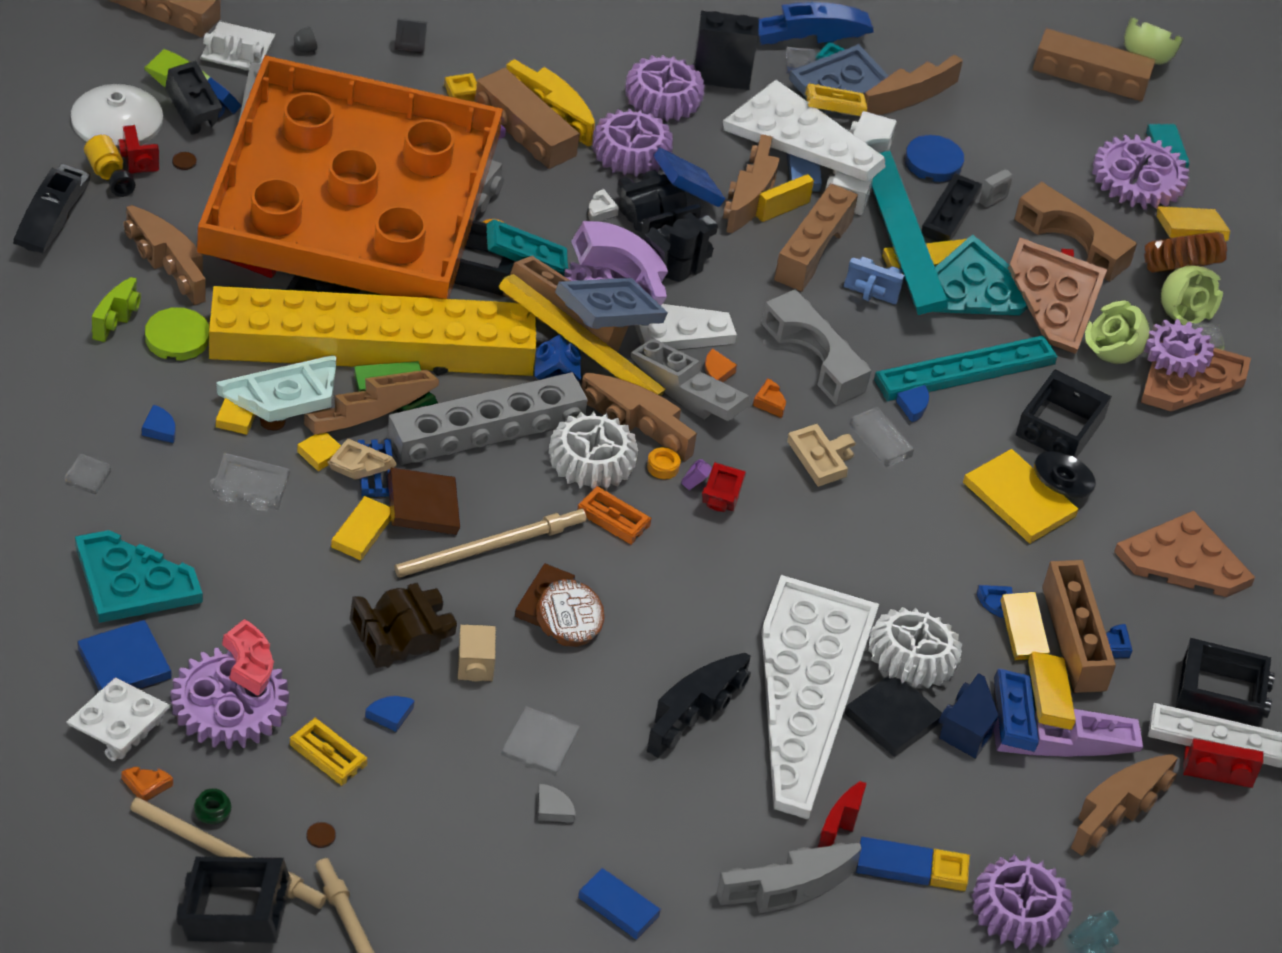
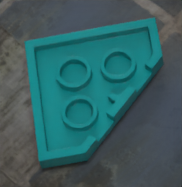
[933,234,1028,316]
[75,530,203,623]

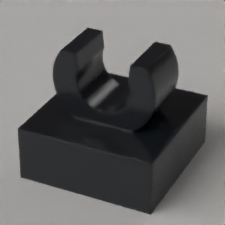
[395,18,427,53]

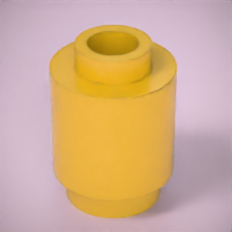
[84,135,123,180]

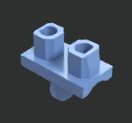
[844,256,905,305]

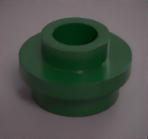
[194,788,231,824]

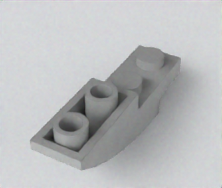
[631,338,750,421]
[717,843,862,914]

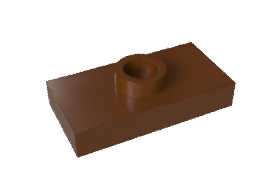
[515,563,575,627]

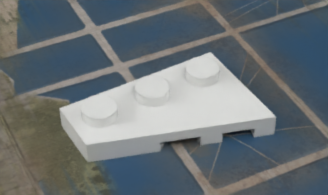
[635,304,737,350]

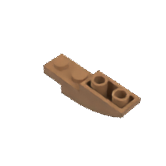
[723,134,780,233]
[123,205,206,305]
[581,372,697,462]
[1071,754,1178,856]

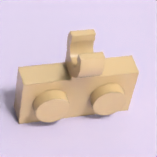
[787,424,856,487]

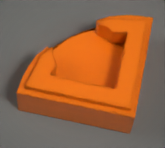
[705,349,737,382]
[753,378,786,418]
[121,767,173,801]

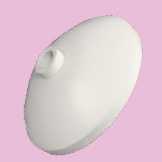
[71,84,163,149]

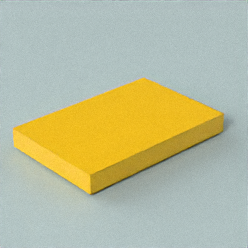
[963,449,1079,544]

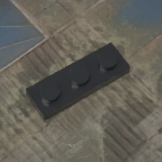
[921,173,982,242]

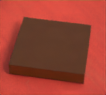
[388,467,460,535]

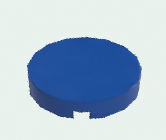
[905,135,964,182]

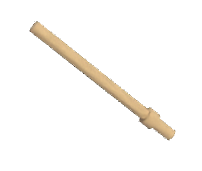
[394,509,587,578]
[130,797,327,909]
[315,858,374,953]

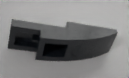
[13,164,91,254]
[647,653,751,758]

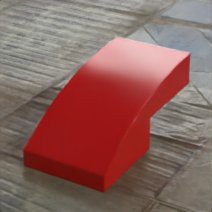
[818,781,867,848]

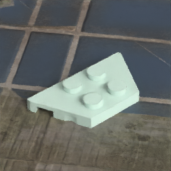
[216,355,336,422]

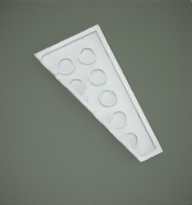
[723,80,885,182]

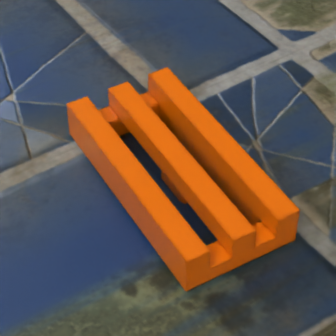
[577,486,652,545]

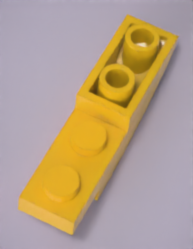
[506,59,595,147]

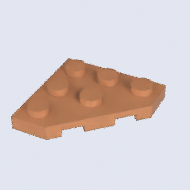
[1008,237,1107,354]
[1141,341,1251,411]
[1114,511,1255,597]

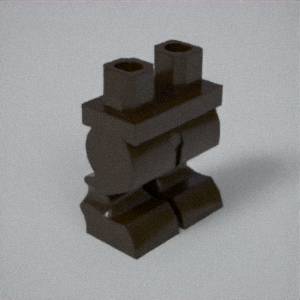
[350,583,457,668]

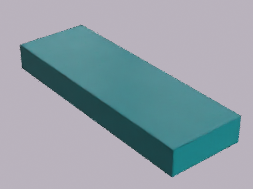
[486,219,568,276]

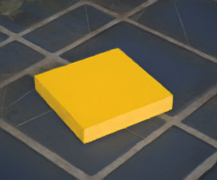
[1156,206,1230,241]

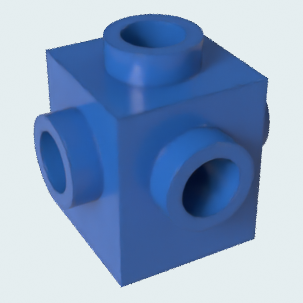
[534,334,581,381]

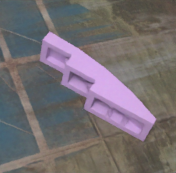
[994,709,1143,757]

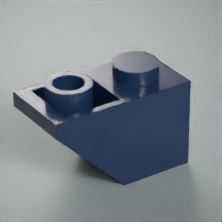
[939,673,999,759]

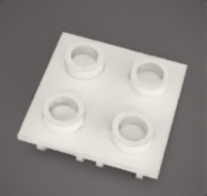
[201,21,275,70]
[67,678,170,761]

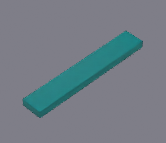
[874,335,1058,401]

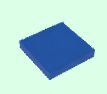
[654,147,725,207]
[78,620,171,692]

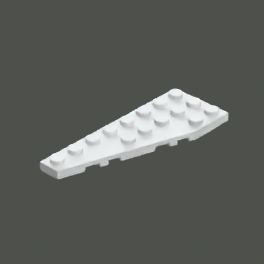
[762,575,879,820]

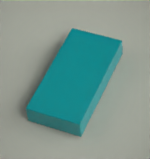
[1146,124,1190,169]

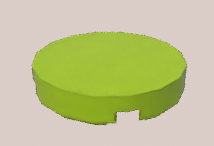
[145,308,209,361]

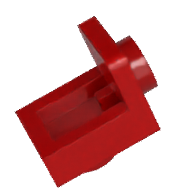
[118,125,159,174]
[702,462,746,512]

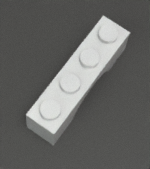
[825,111,897,216]

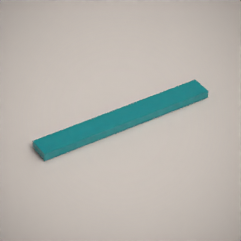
[871,150,948,315]

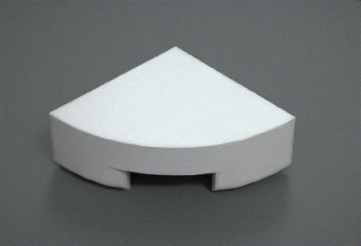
[588,189,619,222]

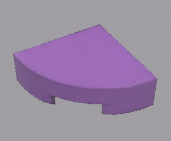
[681,459,712,491]

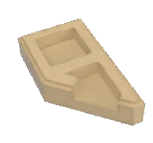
[327,438,397,480]

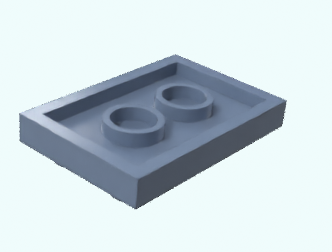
[789,44,889,115]
[555,278,668,329]

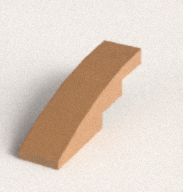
[864,55,963,115]
[304,370,439,435]

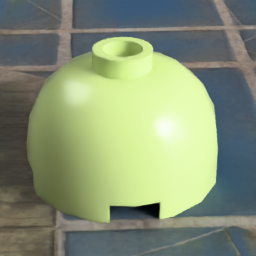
[1124,17,1184,65]
[1161,265,1223,328]
[1085,300,1150,364]

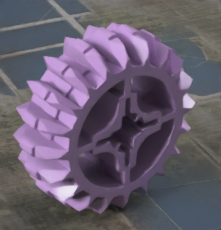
[625,54,704,122]
[592,108,673,178]
[972,854,1073,950]

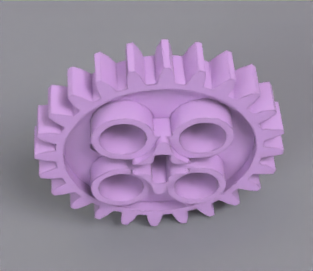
[1092,135,1189,209]
[171,648,289,749]

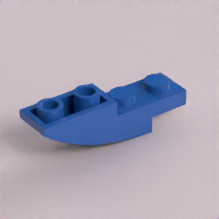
[758,2,874,45]

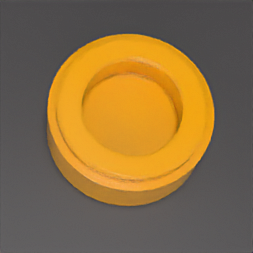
[647,447,681,479]

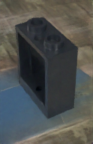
[454,220,517,296]
[1016,369,1112,458]
[1175,638,1275,727]
[177,856,291,943]

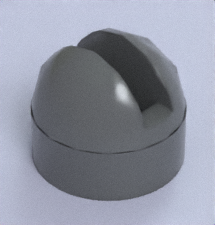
[294,26,318,52]

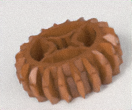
[1144,232,1227,273]

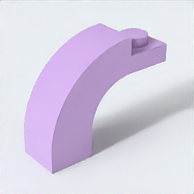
[571,221,668,305]

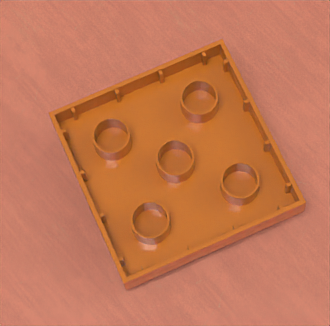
[197,55,503,299]

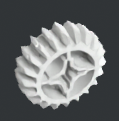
[548,411,638,490]
[868,607,962,688]

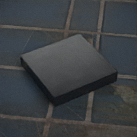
[844,675,942,757]

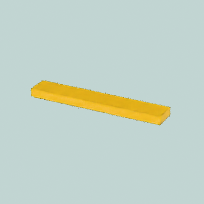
[498,274,666,396]

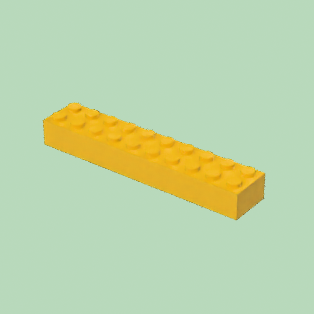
[209,286,536,376]

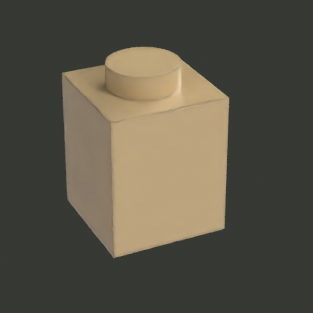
[458,625,496,682]

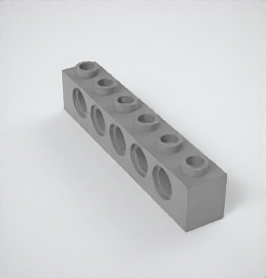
[388,372,588,465]

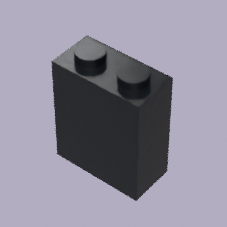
[693,10,759,90]

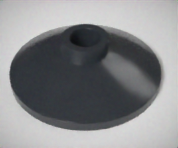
[1034,451,1096,498]

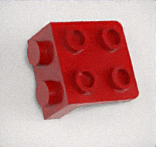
[1183,738,1264,788]

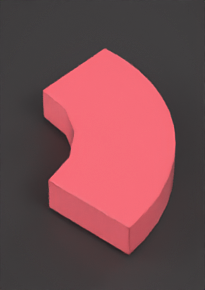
[222,619,274,696]

